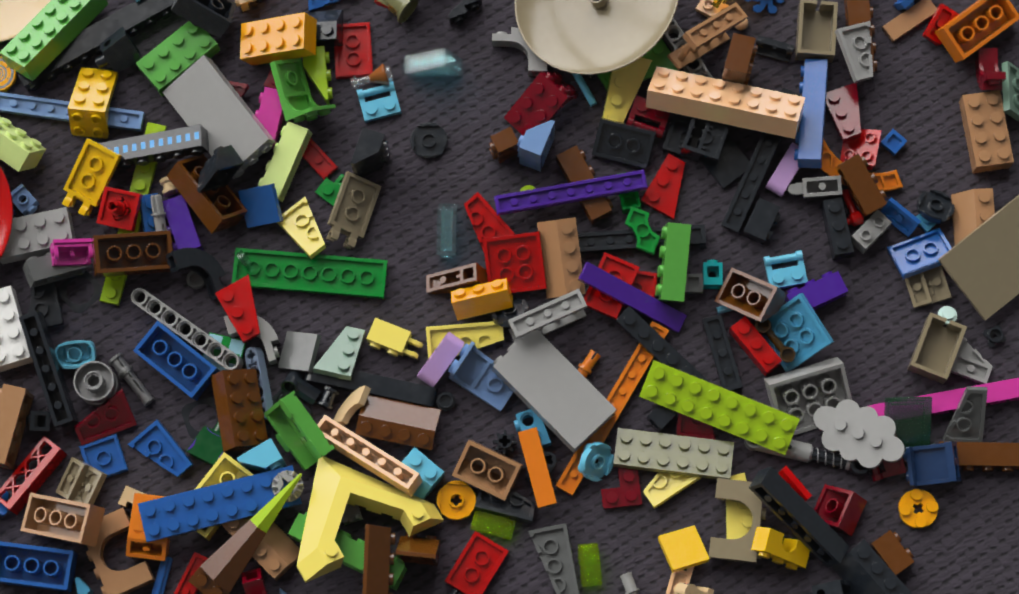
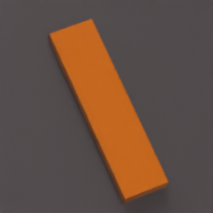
[518,427,557,508]

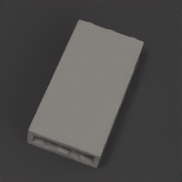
[162,55,276,179]
[492,330,617,453]

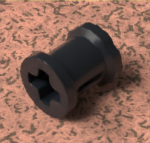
[317,386,340,411]

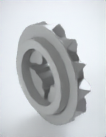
[272,470,304,502]

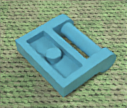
[357,81,401,123]
[763,250,808,289]

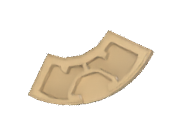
[333,385,371,425]

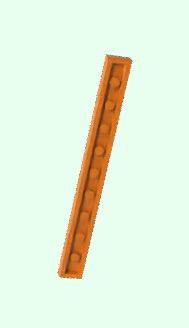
[555,321,669,496]

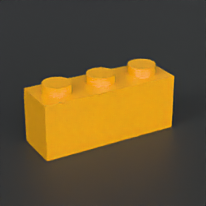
[451,278,513,320]

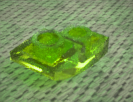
[470,510,516,540]
[578,543,602,587]

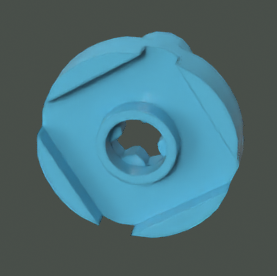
[578,442,614,482]

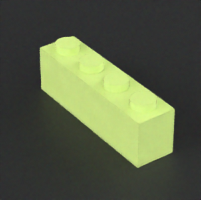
[258,121,313,202]

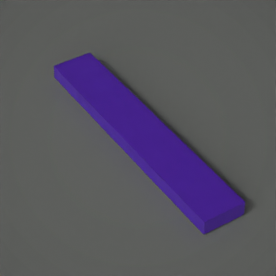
[578,262,687,333]

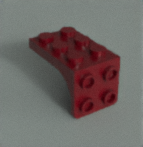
[504,71,579,136]

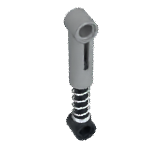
[744,439,869,476]

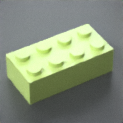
[0,117,46,172]

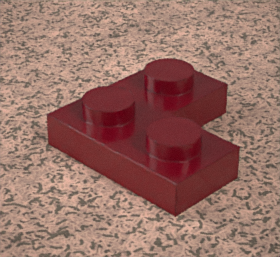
[601,468,642,510]

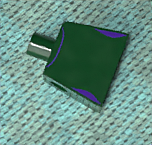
[186,422,227,466]

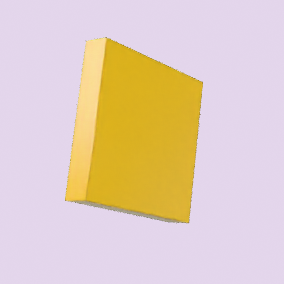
[658,525,710,573]

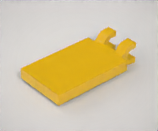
[62,138,122,216]

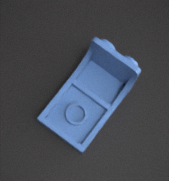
[448,341,513,412]

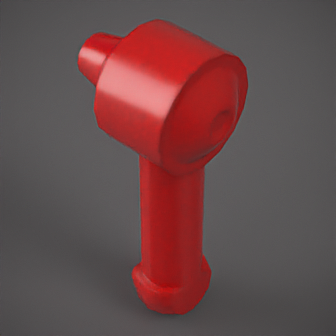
[842,189,864,227]

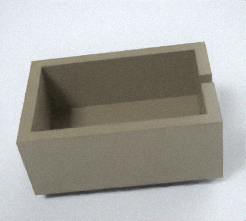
[795,0,838,63]
[907,312,967,384]

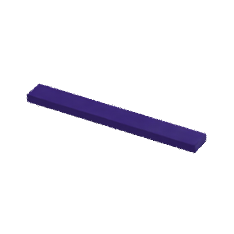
[494,170,648,216]

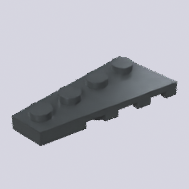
[528,523,580,594]

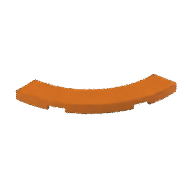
[820,138,903,192]

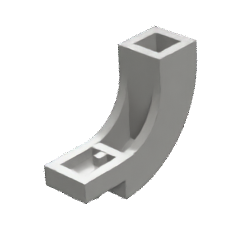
[492,27,547,76]
[224,316,280,365]

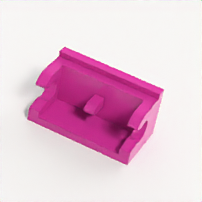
[50,238,93,266]

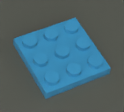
[762,293,834,372]

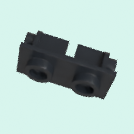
[756,35,794,63]

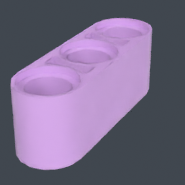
[765,143,800,197]
[417,332,465,387]

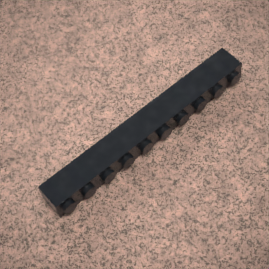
[16,0,174,92]

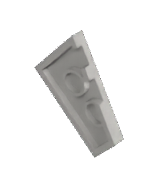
[835,21,873,83]

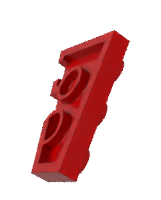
[215,274,260,343]

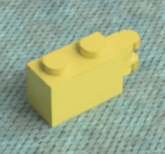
[366,318,423,359]

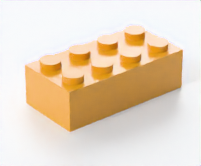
[240,12,317,65]

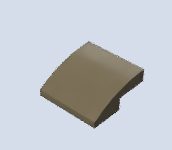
[905,265,952,308]
[56,457,107,505]

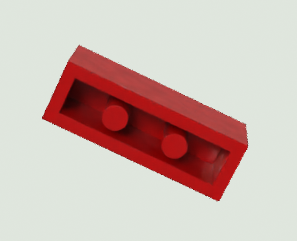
[729,316,782,376]

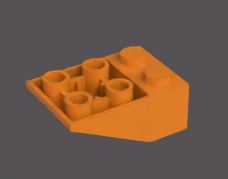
[126,493,170,561]

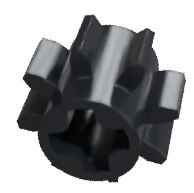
[493,430,517,455]

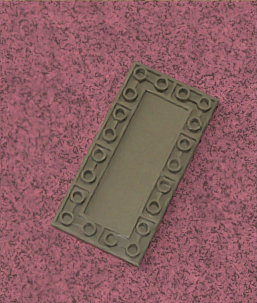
[937,195,1019,320]

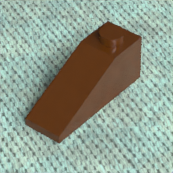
[426,263,488,294]

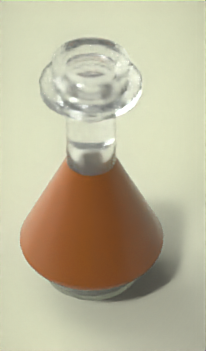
[351,64,394,90]

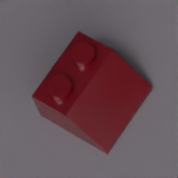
[814,484,867,536]

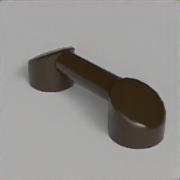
[755,319,796,363]

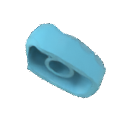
[55,340,97,369]

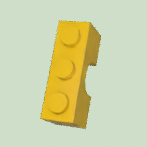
[751,527,810,570]

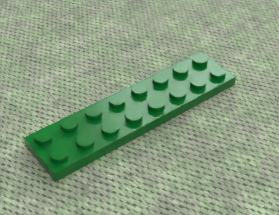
[232,248,388,299]

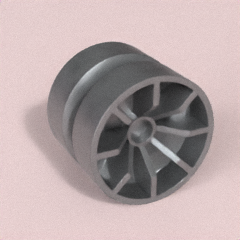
[73,361,120,407]

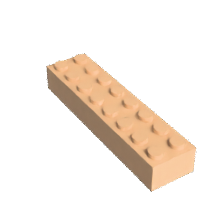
[646,66,805,139]

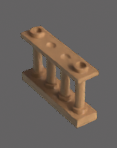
[667,2,748,71]

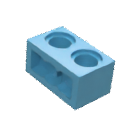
[513,409,551,448]

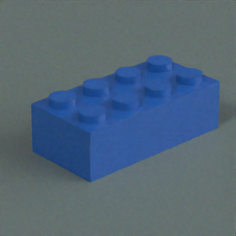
[133,320,220,401]
[0,541,78,593]

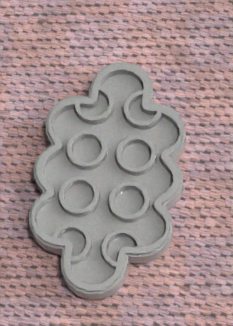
[813,399,905,469]

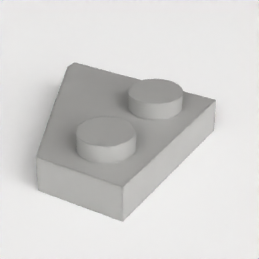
[950,337,993,384]

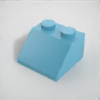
[237,438,287,473]
[402,447,445,499]

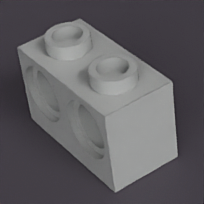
[851,210,892,254]

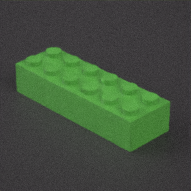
[0,0,108,81]
[288,512,407,591]

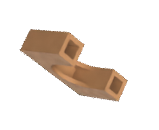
[86,508,155,594]

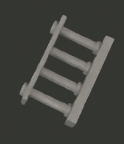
[508,289,587,344]

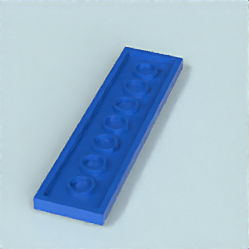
[138,465,302,543]

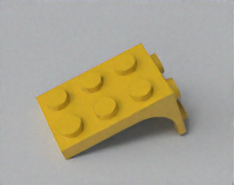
[68,67,118,139]

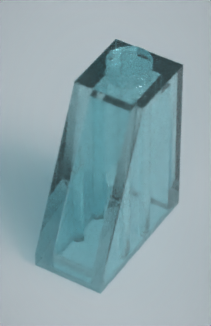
[403,48,462,79]
[436,203,458,258]

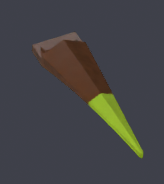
[188,473,302,594]

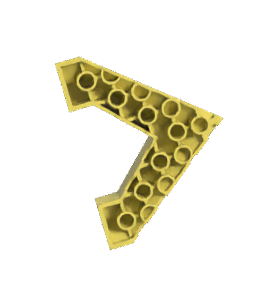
[296,456,444,583]

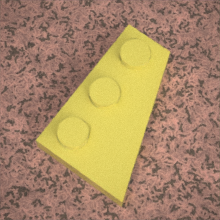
[277,197,326,259]

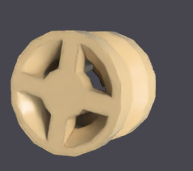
[159,176,179,196]

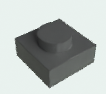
[685,274,703,294]

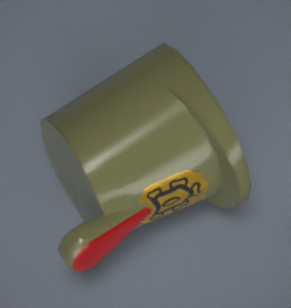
[374,0,419,24]

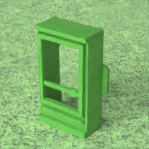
[264,391,335,471]

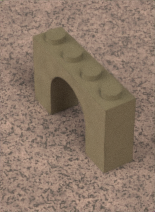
[709,478,767,564]

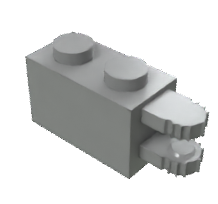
[788,175,842,199]

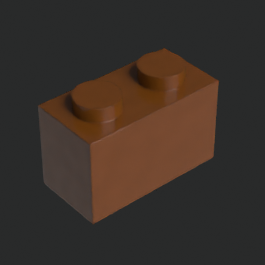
[489,126,518,163]
[870,530,914,575]

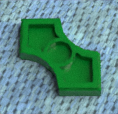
[625,206,660,256]

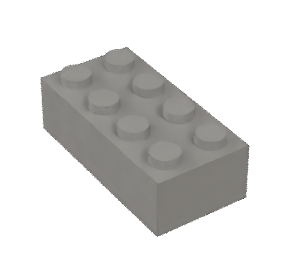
[0,207,76,264]

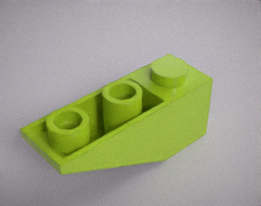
[303,46,333,105]

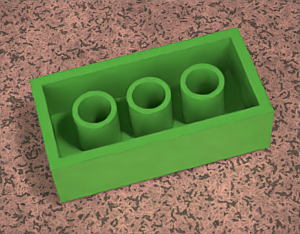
[136,21,220,97]
[655,222,691,303]

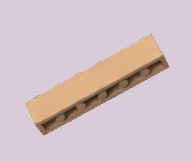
[317,415,423,497]

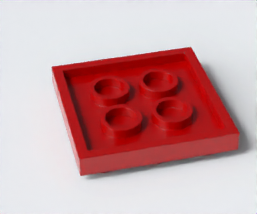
[482,231,547,293]

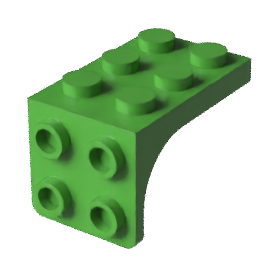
[270,58,336,123]

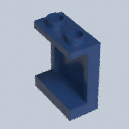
[904,441,961,486]

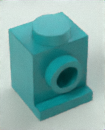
[703,260,723,289]

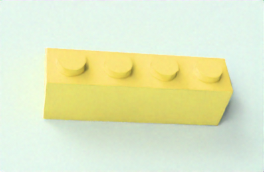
[194,452,254,541]

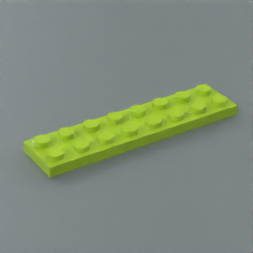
[639,360,800,455]

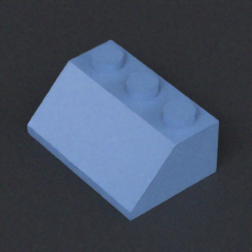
[517,120,555,172]

